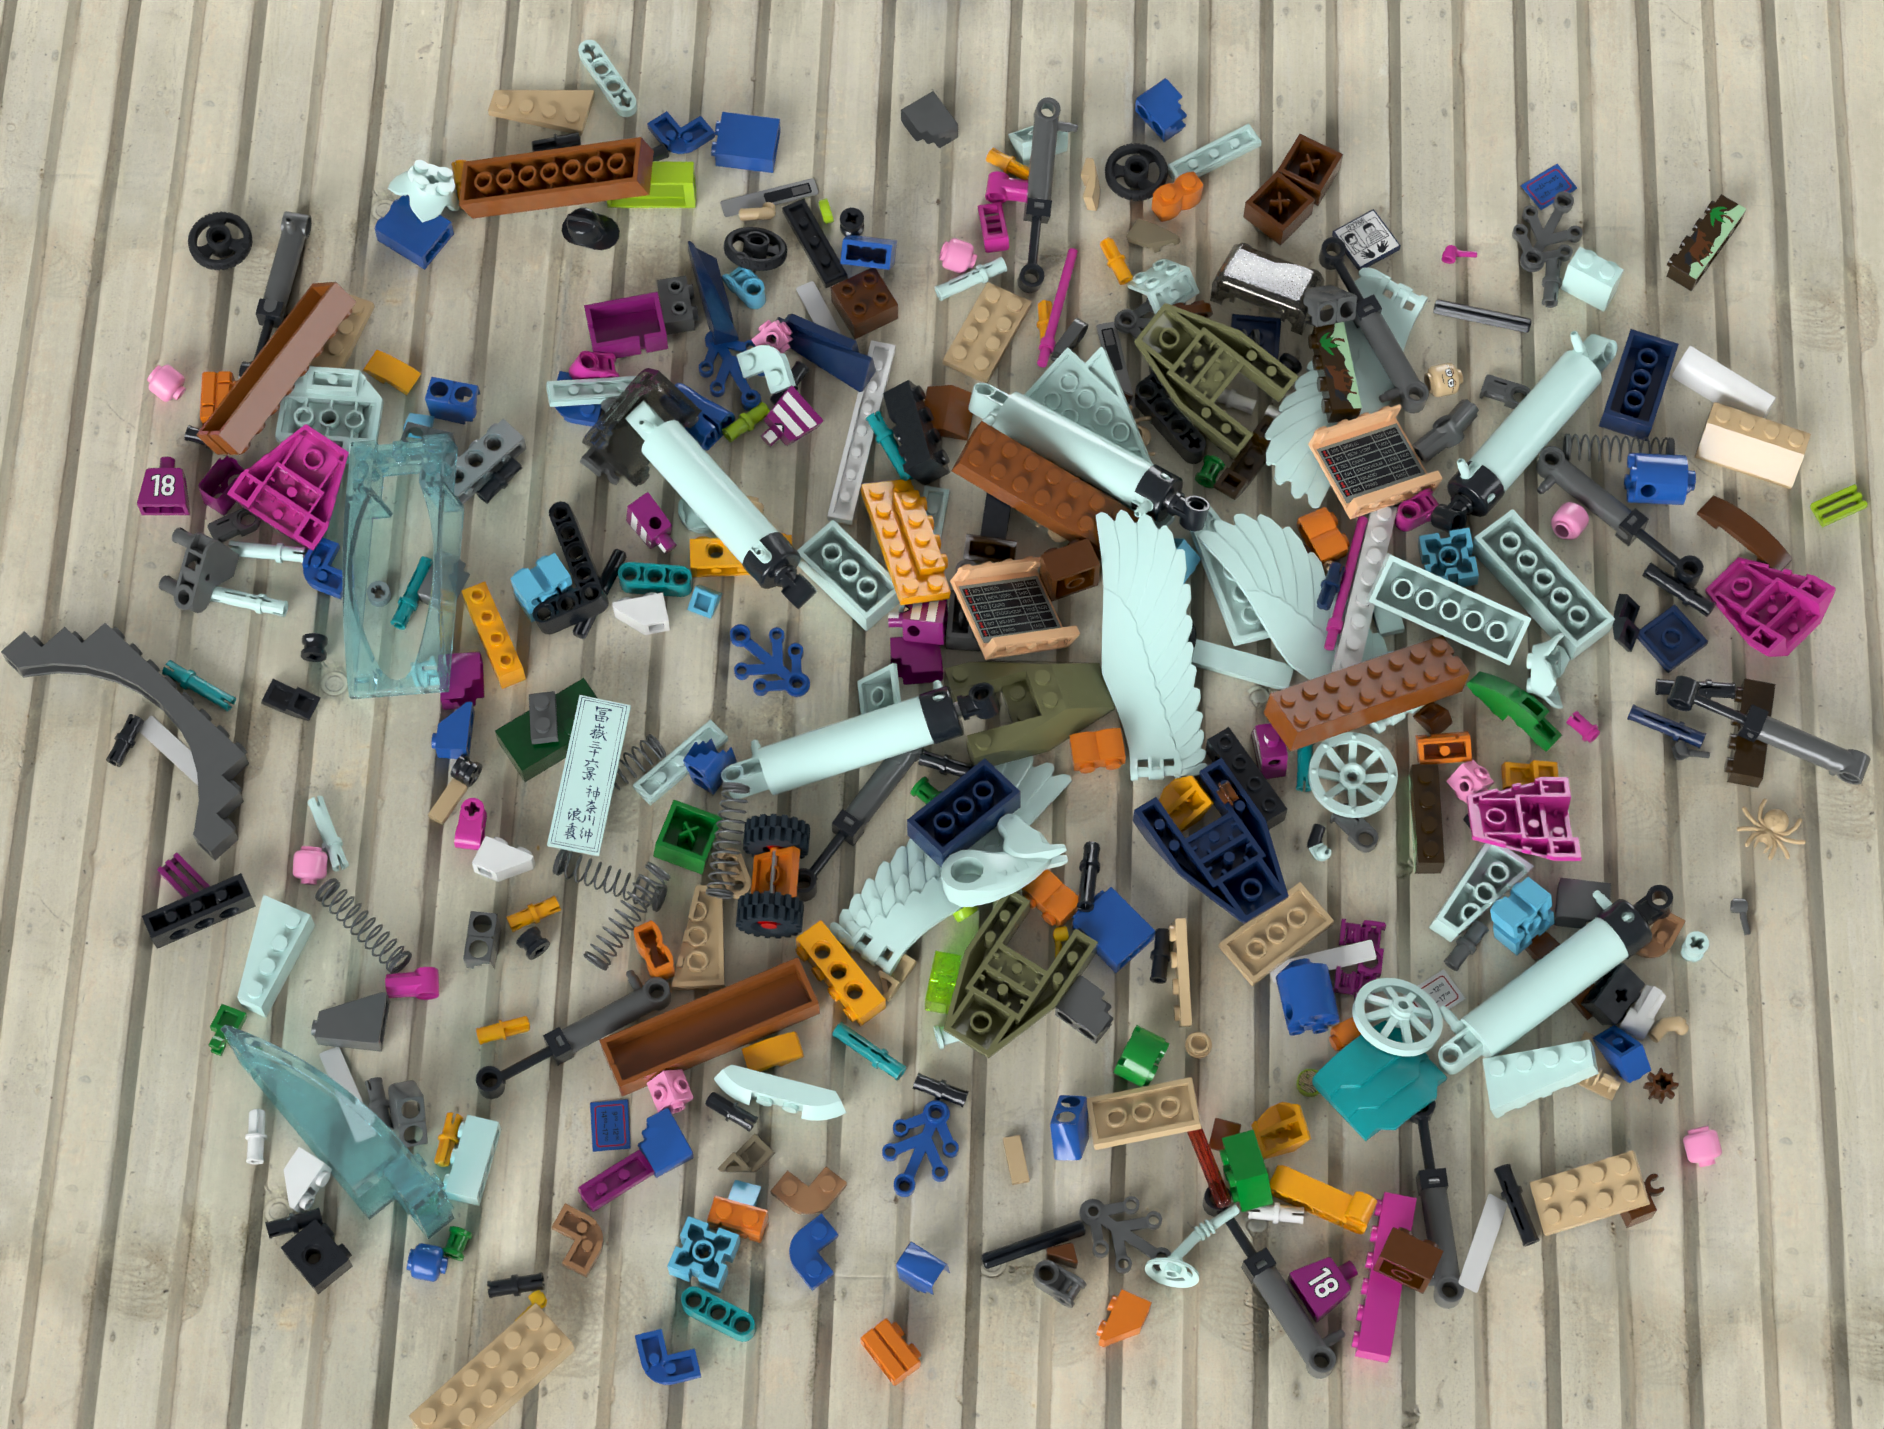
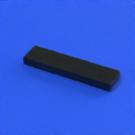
[782,198,848,288]

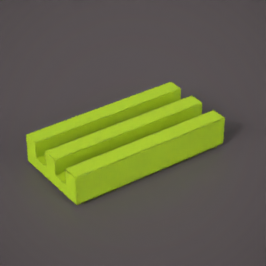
[1810,484,1868,528]

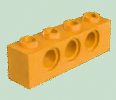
[690,533,793,577]
[461,581,526,689]
[795,920,886,1027]

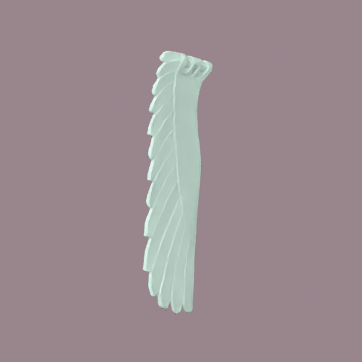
[1265,268,1428,508]
[1096,510,1207,781]
[1197,514,1424,734]
[830,756,1072,976]

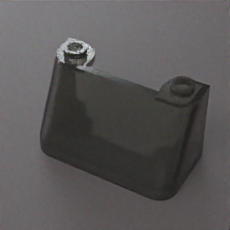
[1210,243,1324,335]
[582,368,702,487]

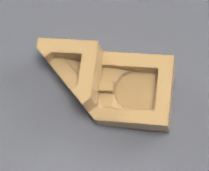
[1080,158,1100,211]

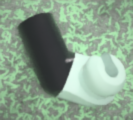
[1307,824,1332,861]

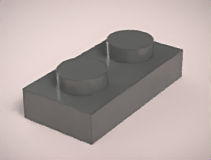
[529,691,559,744]

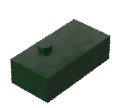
[495,678,598,782]

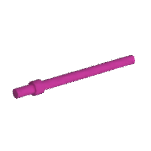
[1037,248,1078,368]
[1324,516,1368,651]

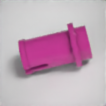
[1566,711,1600,743]

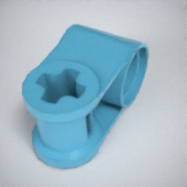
[722,266,766,309]

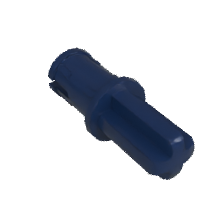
[1317,562,1346,611]

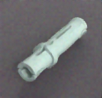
[934,257,1008,301]
[229,540,307,563]
[210,586,288,617]
[307,796,349,871]

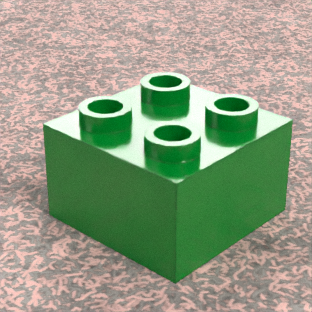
[653,800,723,875]
[1219,1130,1273,1212]

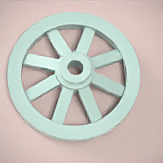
[1308,732,1398,818]
[1352,978,1443,1056]

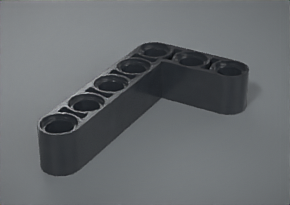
[532,501,609,635]

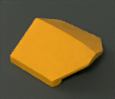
[1159,776,1214,833]
[1251,1102,1311,1159]

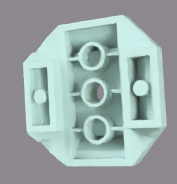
[275,366,384,464]

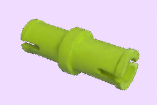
[722,402,770,442]

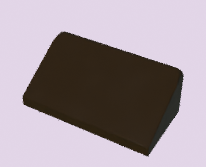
[963,534,1017,563]

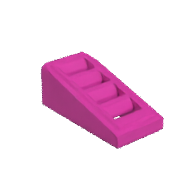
[978,202,1009,253]

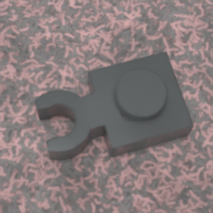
[580,442,628,485]

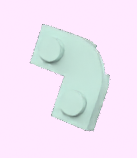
[737,345,796,394]

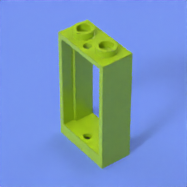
[607,161,696,208]

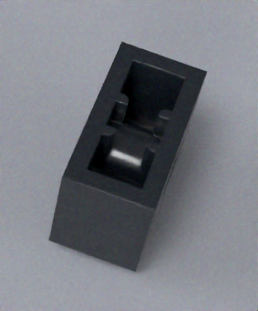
[1581,963,1645,1025]

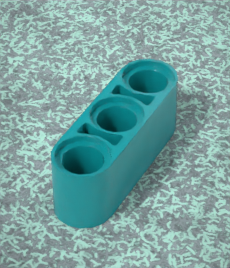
[618,562,693,597]
[681,1286,756,1342]

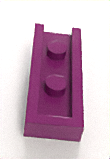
[578,1149,655,1212]

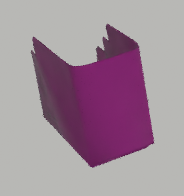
[198,455,244,516]
[890,637,944,685]
[439,651,485,710]

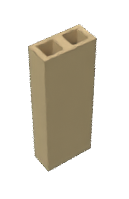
[428,778,468,825]
[1003,1135,1030,1185]

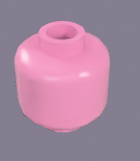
[939,238,977,274]
[147,365,186,402]
[1551,502,1589,540]
[292,846,328,885]
[1683,1126,1722,1167]

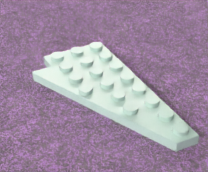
[1024,347,1175,529]

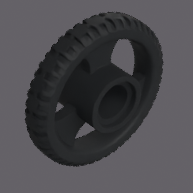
[1105,143,1168,201]
[188,211,253,271]
[724,227,788,271]

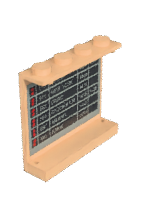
[1308,404,1443,519]
[950,556,1080,660]

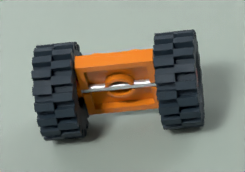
[736,814,810,939]

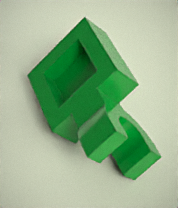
[208,1004,247,1056]

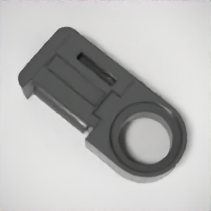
[1051,318,1089,362]
[1480,375,1531,409]
[207,508,260,543]
[1330,803,1378,853]

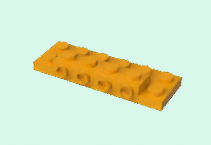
[860,479,951,605]

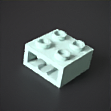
[1561,247,1624,312]

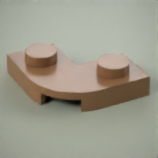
[1636,913,1686,958]
[770,1167,847,1215]
[552,1203,604,1278]

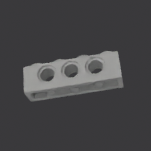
[429,419,526,513]

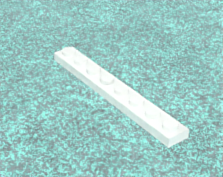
[827,340,896,525]
[1331,506,1397,673]

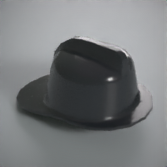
[561,208,620,250]

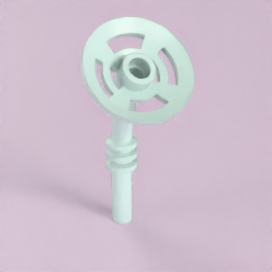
[1145,1204,1240,1288]

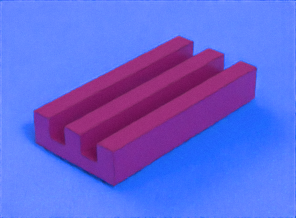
[157,852,210,898]

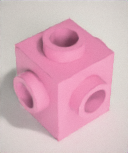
[751,320,793,353]
[1446,760,1494,803]
[647,1069,694,1114]

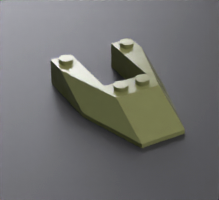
[1134,303,1299,460]
[944,660,1115,767]
[944,892,1098,1058]

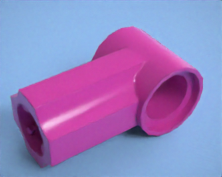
[985,171,1028,203]
[385,967,439,1000]

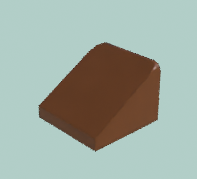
[1413,702,1453,734]
[1208,1118,1241,1151]
[1046,1242,1078,1268]

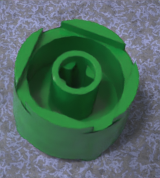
[1113,1025,1170,1087]

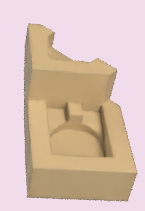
[879,952,917,1002]

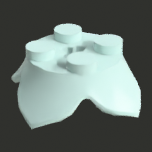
[388,160,460,222]
[1526,633,1570,709]

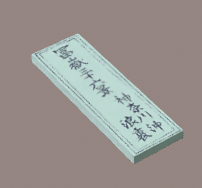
[547,695,631,856]

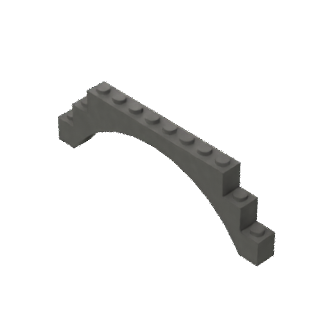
[1,623,249,861]

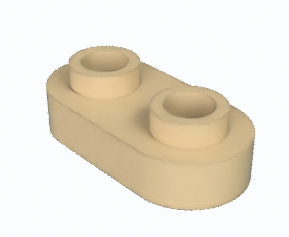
[717,848,752,899]

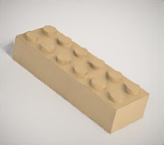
[409,1303,575,1429]

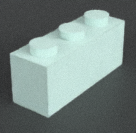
[443,1115,502,1206]

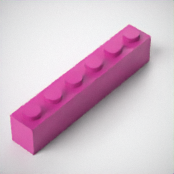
[1351,1192,1417,1363]

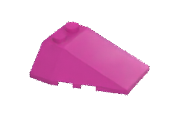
[227,424,349,551]
[1705,557,1836,657]
[1466,777,1582,861]

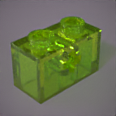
[925,950,962,1015]

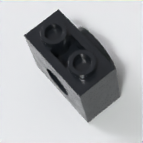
[281,1219,353,1294]

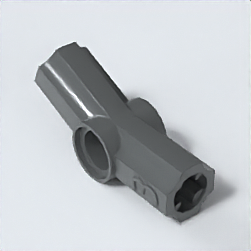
[1412,399,1479,463]

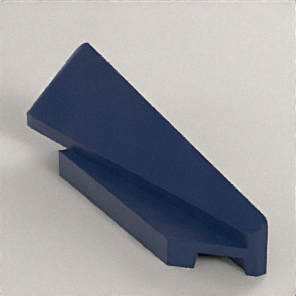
[688,241,739,345]
[772,313,876,392]

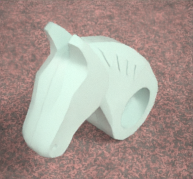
[941,814,1068,907]

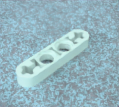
[578,40,637,117]

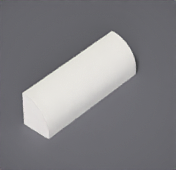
[1672,346,1776,418]

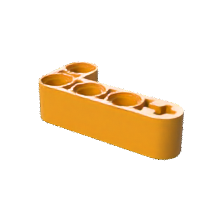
[1269,1165,1377,1234]

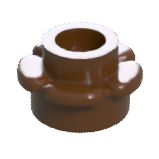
[1216,781,1239,805]

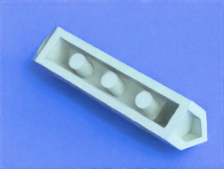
[714,1064,846,1121]

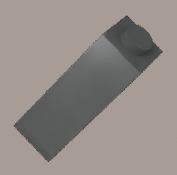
[311,992,390,1052]

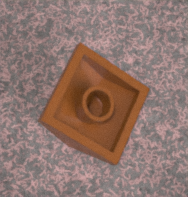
[924,385,973,441]

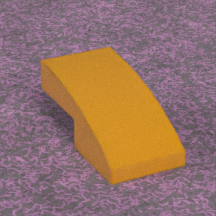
[363,350,421,396]
[1501,760,1559,790]
[742,1031,804,1072]

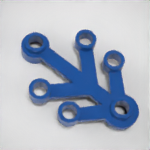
[698,330,765,411]
[730,624,810,697]
[882,1100,959,1197]

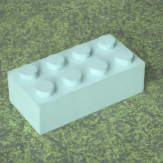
[797,520,899,632]

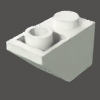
[612,592,670,635]
[472,836,536,882]
[284,1147,333,1213]

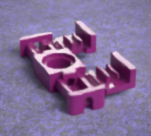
[1333,919,1386,1000]

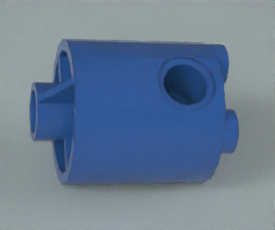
[1624,453,1696,505]
[1276,958,1340,1036]

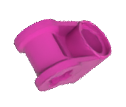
[569,351,619,380]
[1395,488,1439,532]
[454,798,487,850]

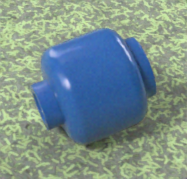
[407,1243,449,1282]

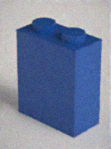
[711,112,781,173]
[374,195,454,270]
[840,234,897,270]
[1072,887,1155,973]

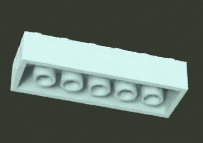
[1473,509,1615,660]
[1366,553,1532,665]

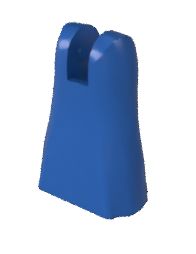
[660,383,735,451]

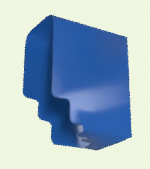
[1135,78,1187,142]
[425,377,480,425]
[683,738,738,795]
[1050,1095,1089,1161]
[638,1108,694,1178]
[896,1241,950,1295]

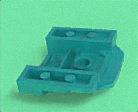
[1312,1020,1447,1141]

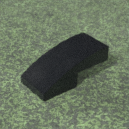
[1613,594,1640,652]
[261,679,321,721]

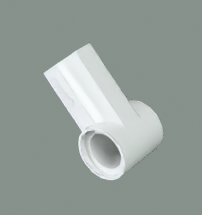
[1619,985,1666,1041]

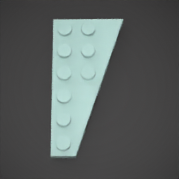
[1190,506,1270,646]

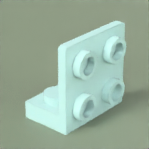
[1127,259,1200,314]

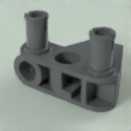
[159,527,239,613]

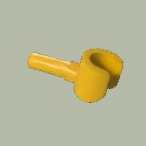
[1053,926,1069,958]
[514,1290,547,1321]

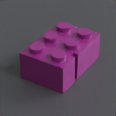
[584,292,668,359]

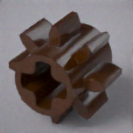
[1643,1068,1679,1104]

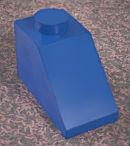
[432,702,475,759]
[1593,1025,1651,1083]

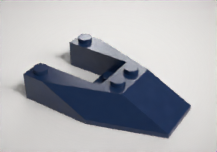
[1133,758,1289,924]

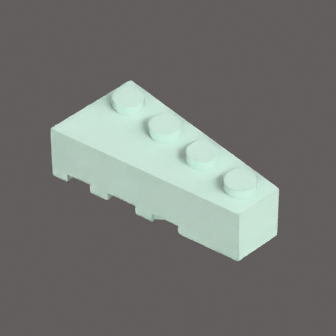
[1429,843,1534,942]
[237,895,315,1017]
[1483,1040,1599,1118]

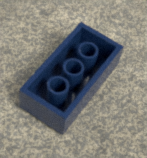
[1599,329,1679,441]
[907,758,1021,868]

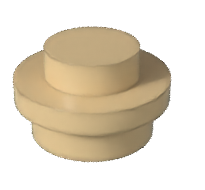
[1185,1032,1212,1059]

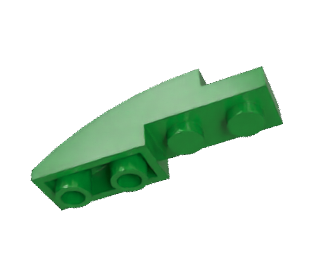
[1466,671,1562,752]

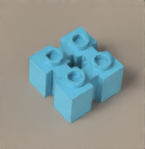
[1418,527,1479,587]
[510,552,573,623]
[1490,876,1555,956]
[667,1216,741,1293]

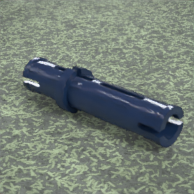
[1627,704,1706,749]

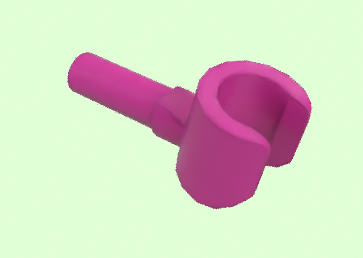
[1442,245,1477,264]

